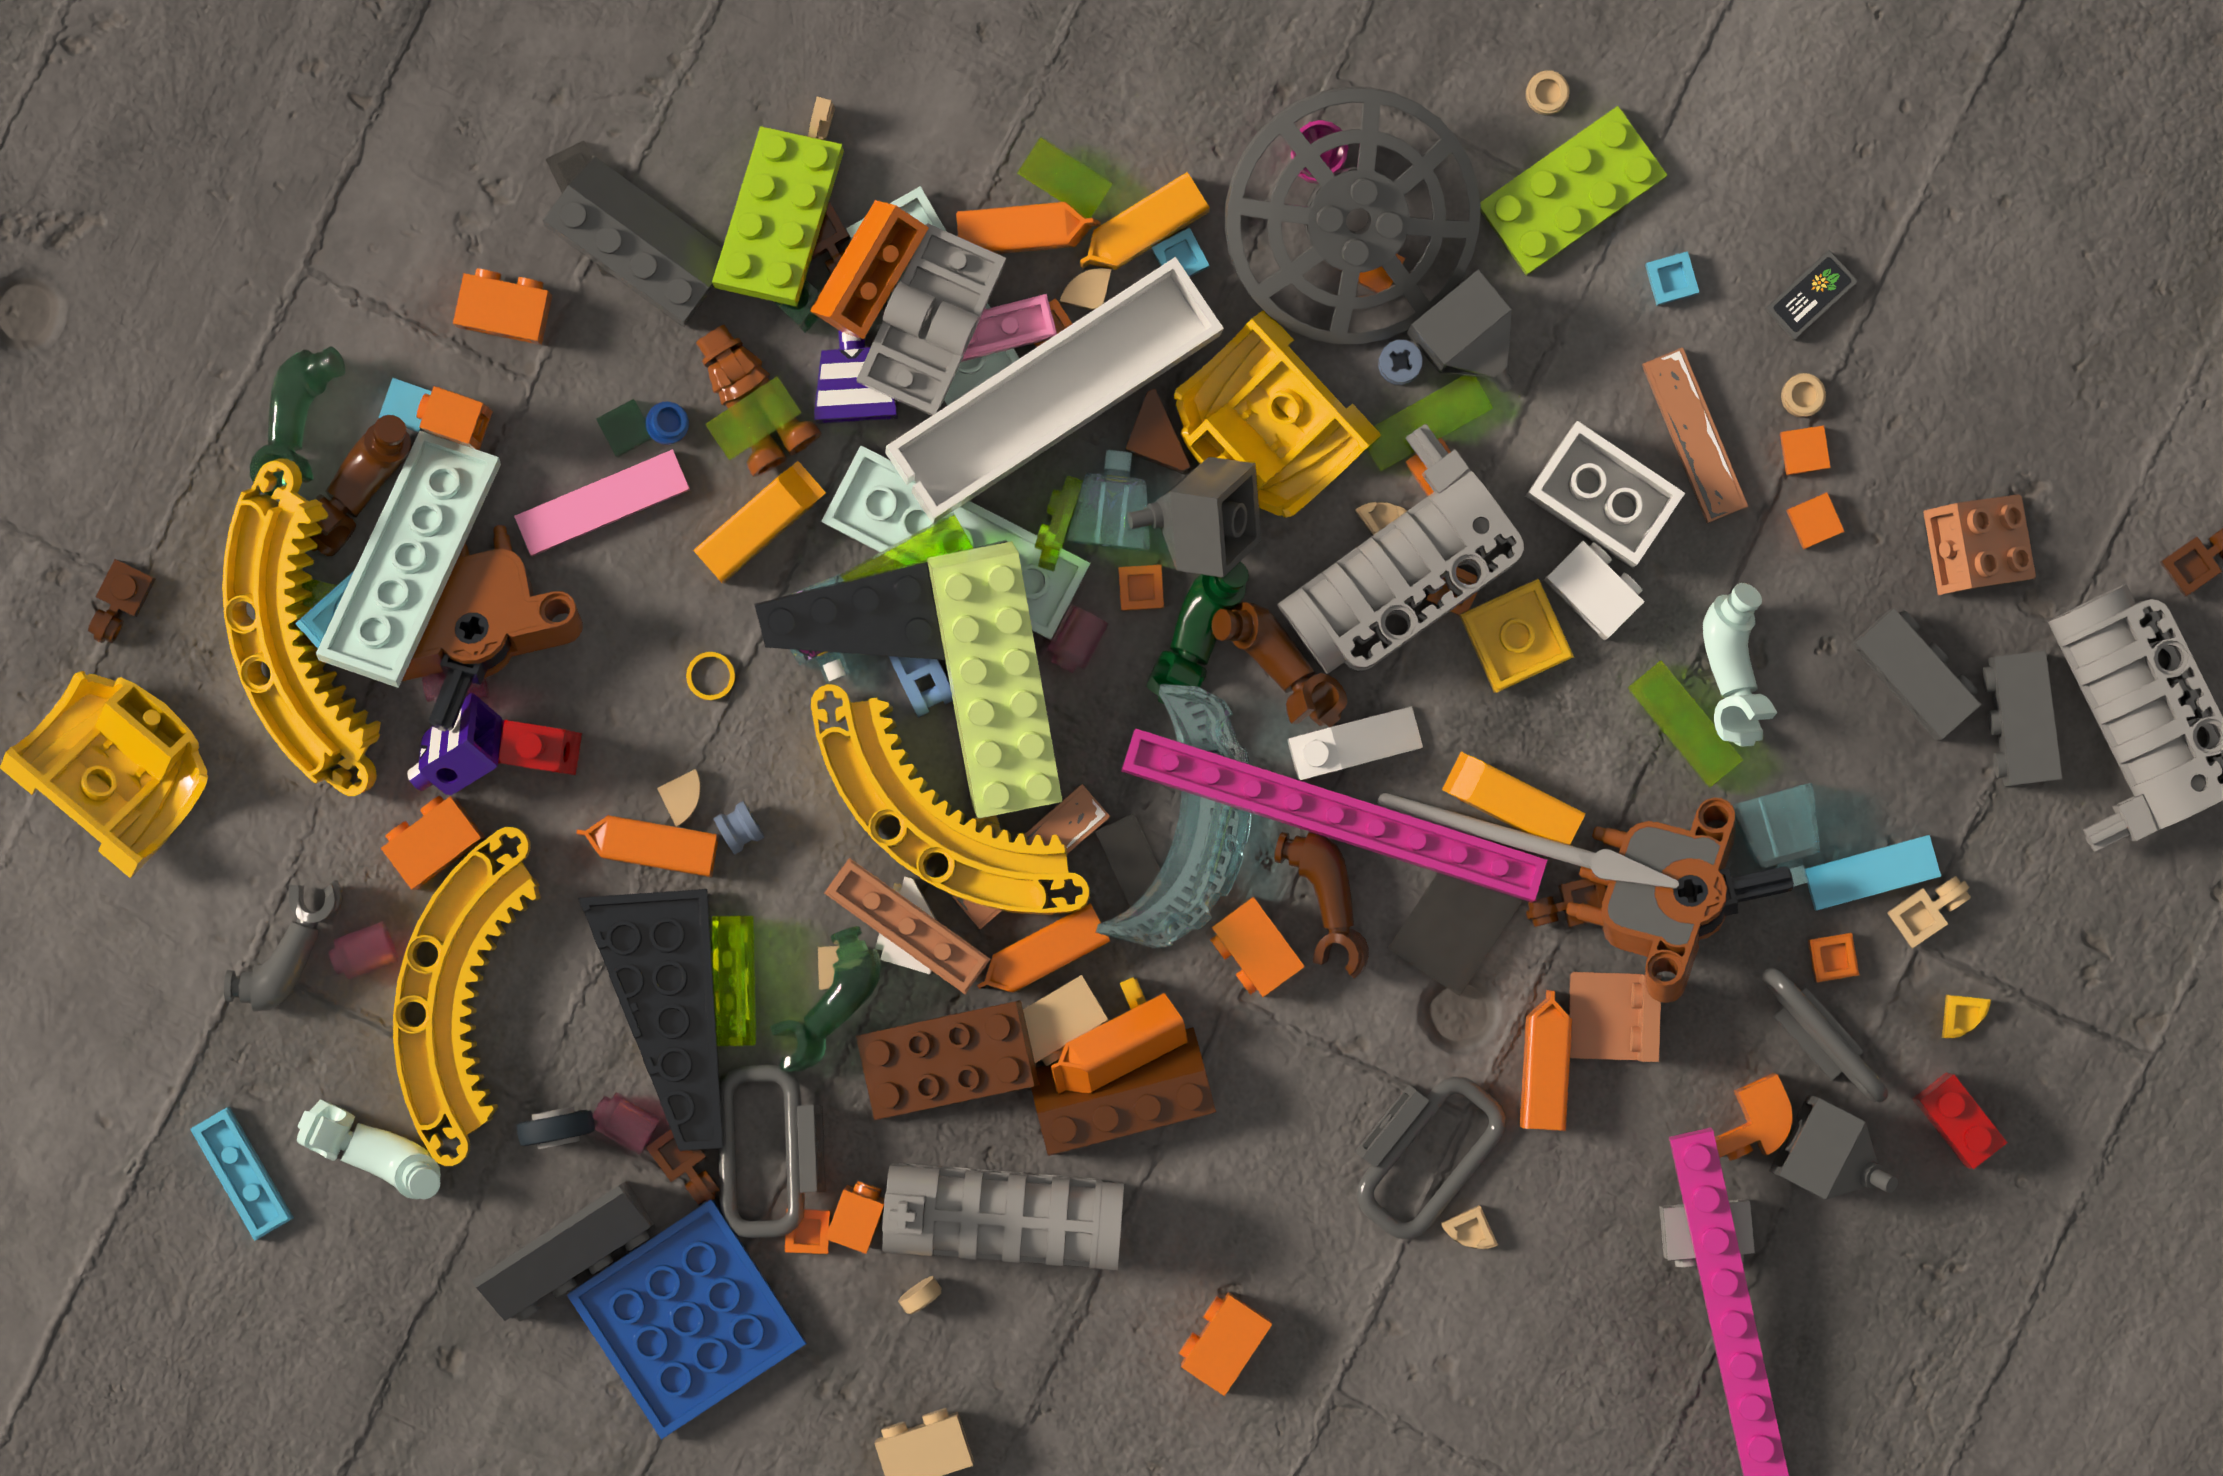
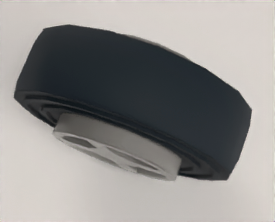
[517,1106,595,1149]

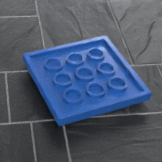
[567,1199,807,1440]

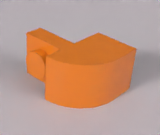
[1715,1073,1793,1161]

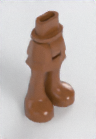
[696,324,822,477]

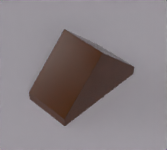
[1125,388,1190,474]

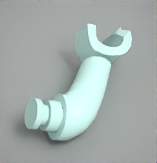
[1703,583,1777,747]
[297,1099,441,1200]

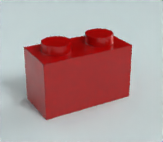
[1913,1072,2007,1170]

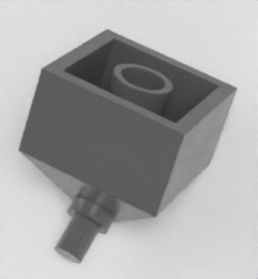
[1407,269,1514,392]
[1127,457,1261,577]
[1769,1095,1898,1200]

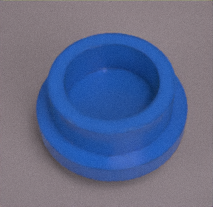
[645,401,689,445]

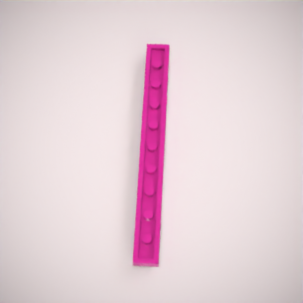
[1121,728,1547,903]
[1669,1127,1789,1476]

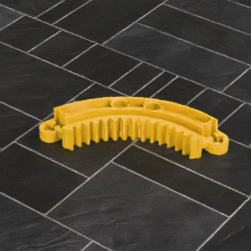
[222,459,381,796]
[811,684,1090,915]
[393,827,541,1166]

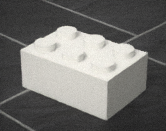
[1525,421,1685,568]

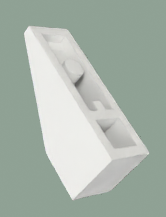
[1287,706,1423,781]

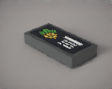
[1764,250,1858,341]

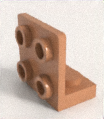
[1923,494,2036,595]
[1569,972,1662,1062]

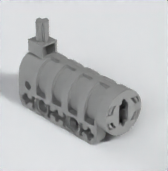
[1277,423,1524,674]
[2048,584,2223,852]
[882,1163,1124,1271]

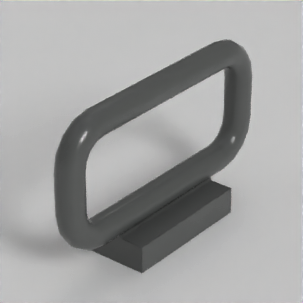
[1762,968,1888,1103]
[718,1064,826,1238]
[1355,1077,1506,1239]

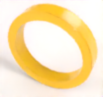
[686,652,735,700]

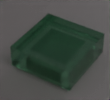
[596,399,652,458]

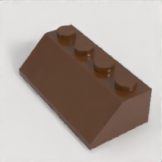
[1031,1027,1216,1156]

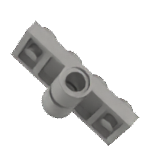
[856,223,1007,416]

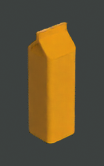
[1080,172,1210,270]
[693,461,826,584]
[1442,752,1586,845]

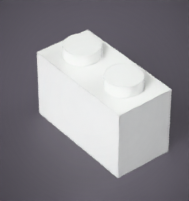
[1544,541,1645,640]

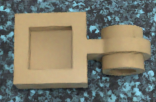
[1887,876,1971,948]

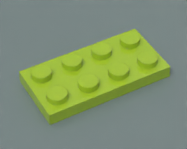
[1480,106,1667,276]
[712,126,844,307]

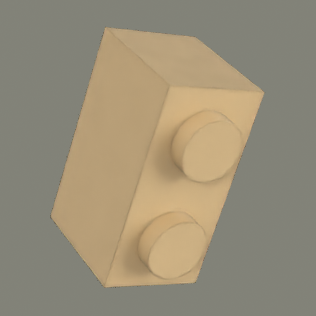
[1023,975,1108,1066]
[874,1408,974,1476]

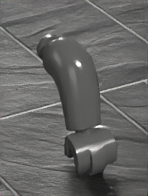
[224,880,343,1011]

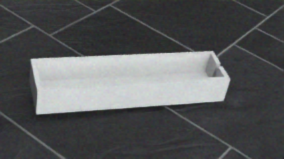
[885,257,1224,524]

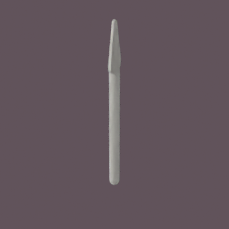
[1377,793,1679,889]

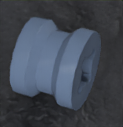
[1378,340,1422,385]
[713,801,765,855]

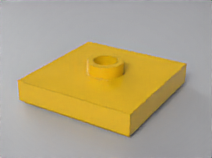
[1459,579,1574,693]

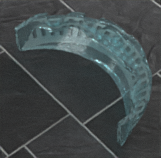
[1096,684,1252,949]

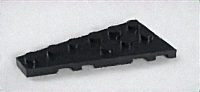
[754,540,1007,660]
[578,889,724,1151]

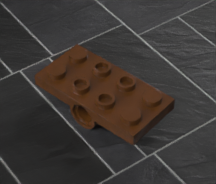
[856,1000,1040,1120]

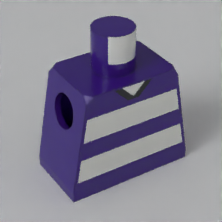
[814,330,898,424]
[407,692,502,795]

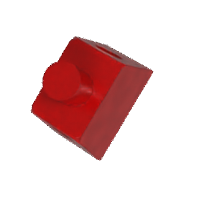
[498,720,583,776]

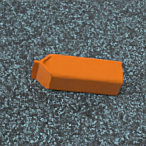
[956,202,1101,254]
[576,815,719,878]
[977,903,1110,993]
[1520,990,1572,1131]
[1051,993,1188,1094]

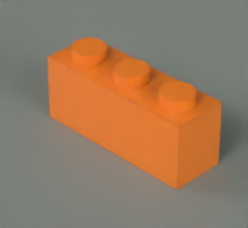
[810,200,929,339]

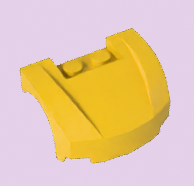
[1174,310,1381,518]
[0,671,208,879]

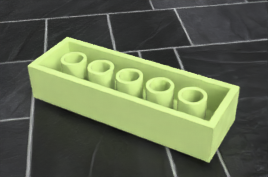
[927,541,1063,819]

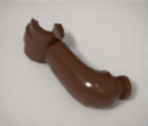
[310,415,411,556]
[1212,602,1348,727]
[1274,832,1369,979]

